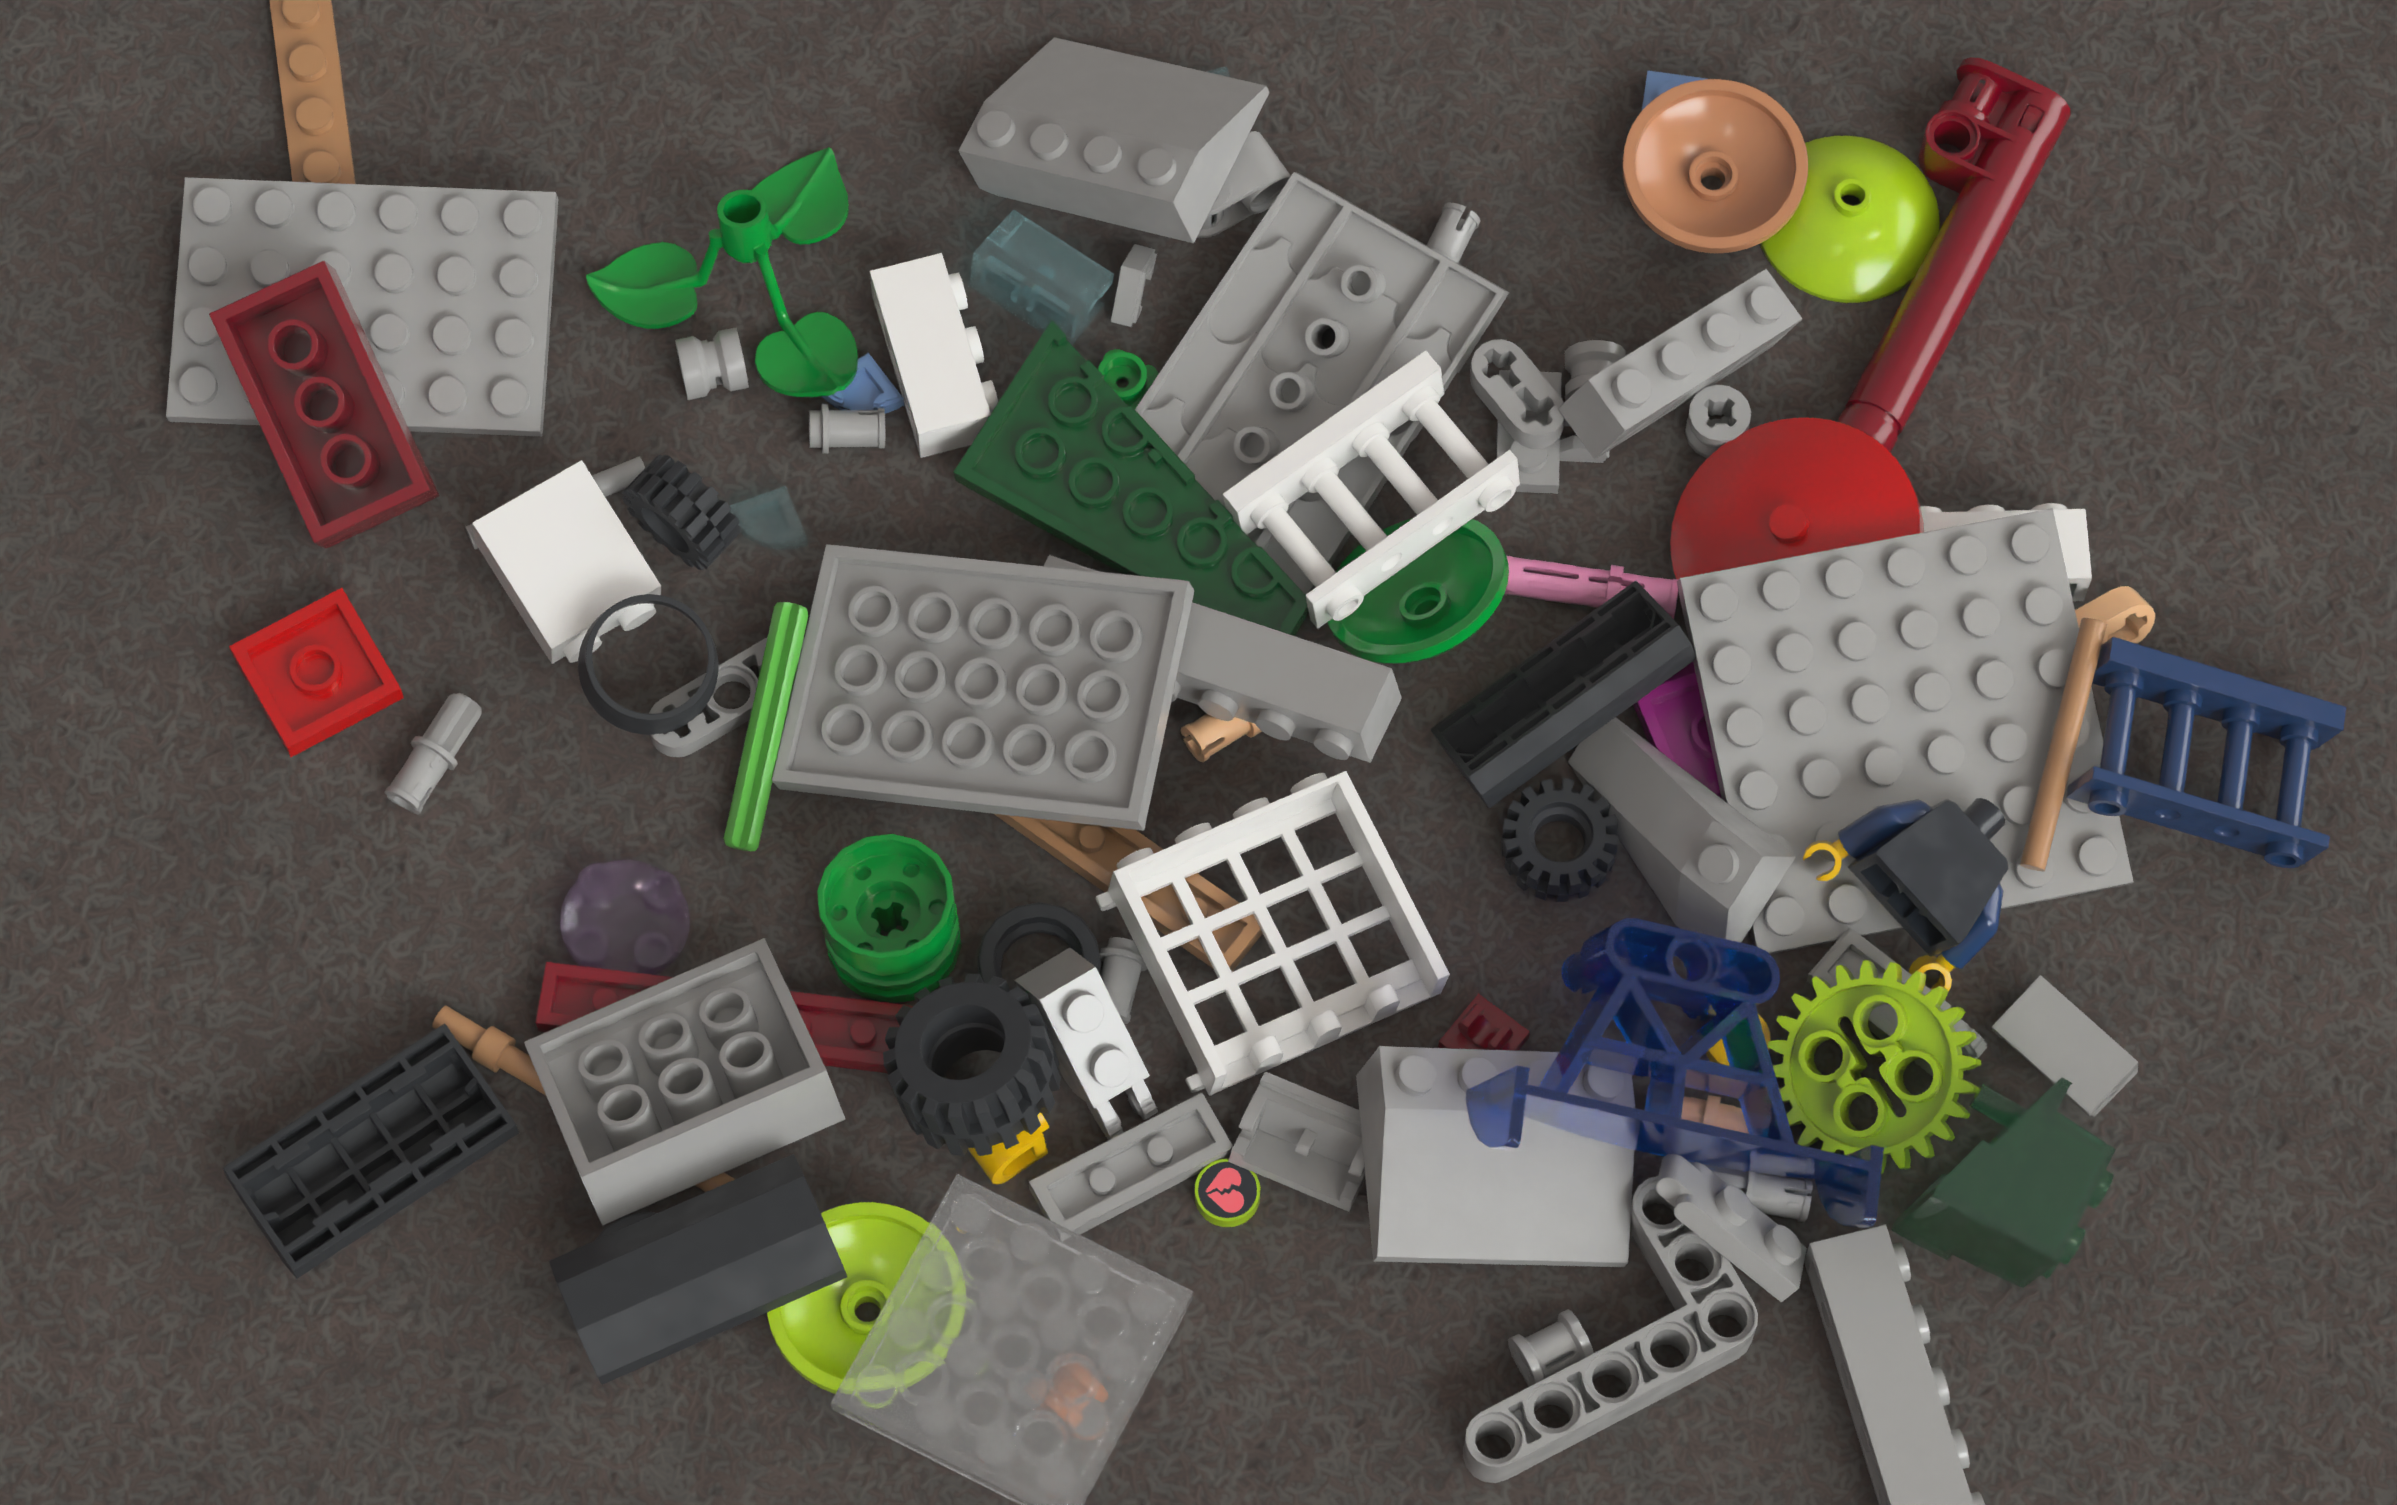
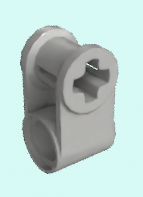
[1197,131,1291,238]

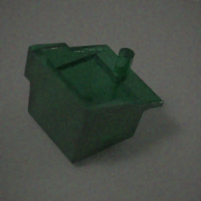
[1891,1077,2116,1288]

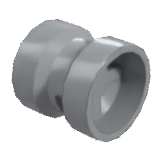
[675,328,749,400]

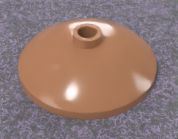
[1622,79,1808,253]

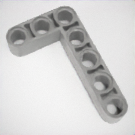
[1463,1176,1758,1483]

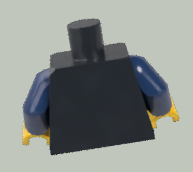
[1803,798,2009,992]

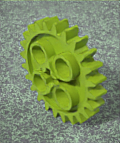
[1766,960,1981,1174]

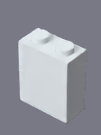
[472,460,661,664]

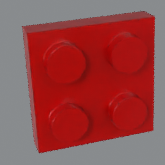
[229,588,404,757]

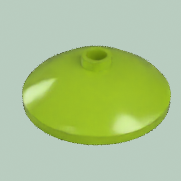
[1760,136,1940,303]
[767,1202,966,1398]

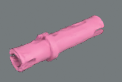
[1504,556,1679,619]

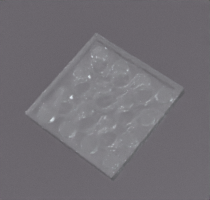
[831,1174,1194,1505]

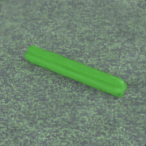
[724,602,808,851]

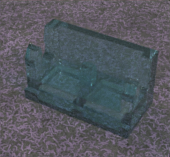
[969,210,1114,346]

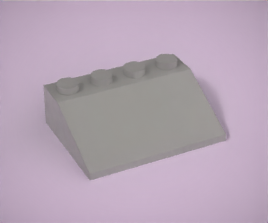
[959,37,1269,243]
[524,938,845,1226]
[1356,1046,1636,1267]

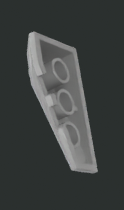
[1568,717,1796,962]

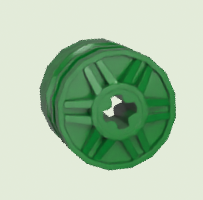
[817,834,962,1003]

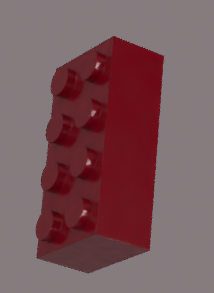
[209,261,440,549]

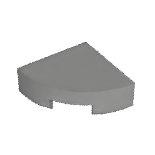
[1111,244,1157,327]

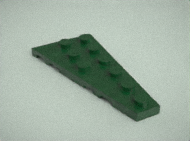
[953,320,1309,636]

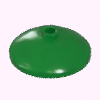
[1328,518,1509,664]

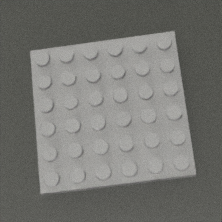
[1677,508,2134,957]

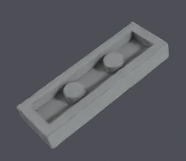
[1029,1093,1233,1245]

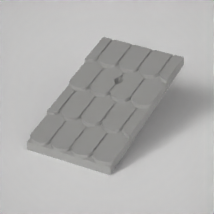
[1135,172,1509,595]

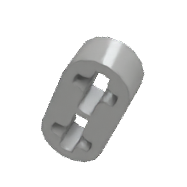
[1470,339,1565,449]

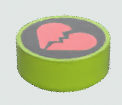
[1195,1159,1260,1227]

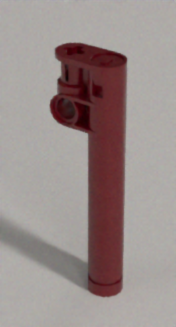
[1837,57,2071,453]

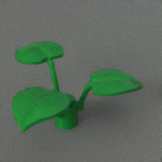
[586,147,858,397]

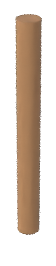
[2020,618,2107,872]

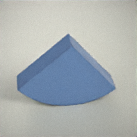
[822,353,904,413]

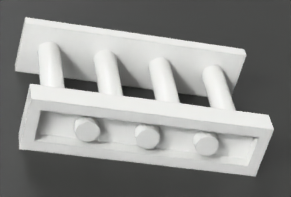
[1223,350,1520,629]

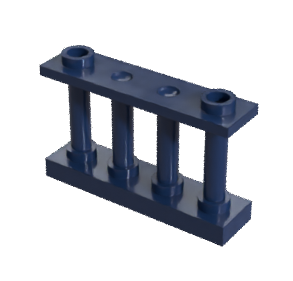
[2066,637,2346,868]

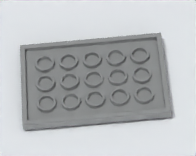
[166,177,559,437]
[772,544,1194,831]

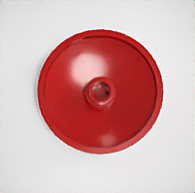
[1670,418,1924,579]

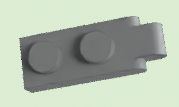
[1656,1154,1807,1302]

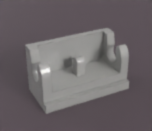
[1992,975,2138,1117]
[1228,1072,1366,1212]

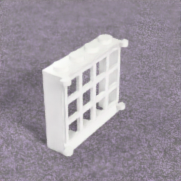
[1096,771,1450,1096]

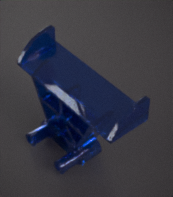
[1465,918,1884,1228]

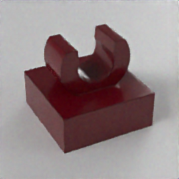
[1438,993,1530,1051]

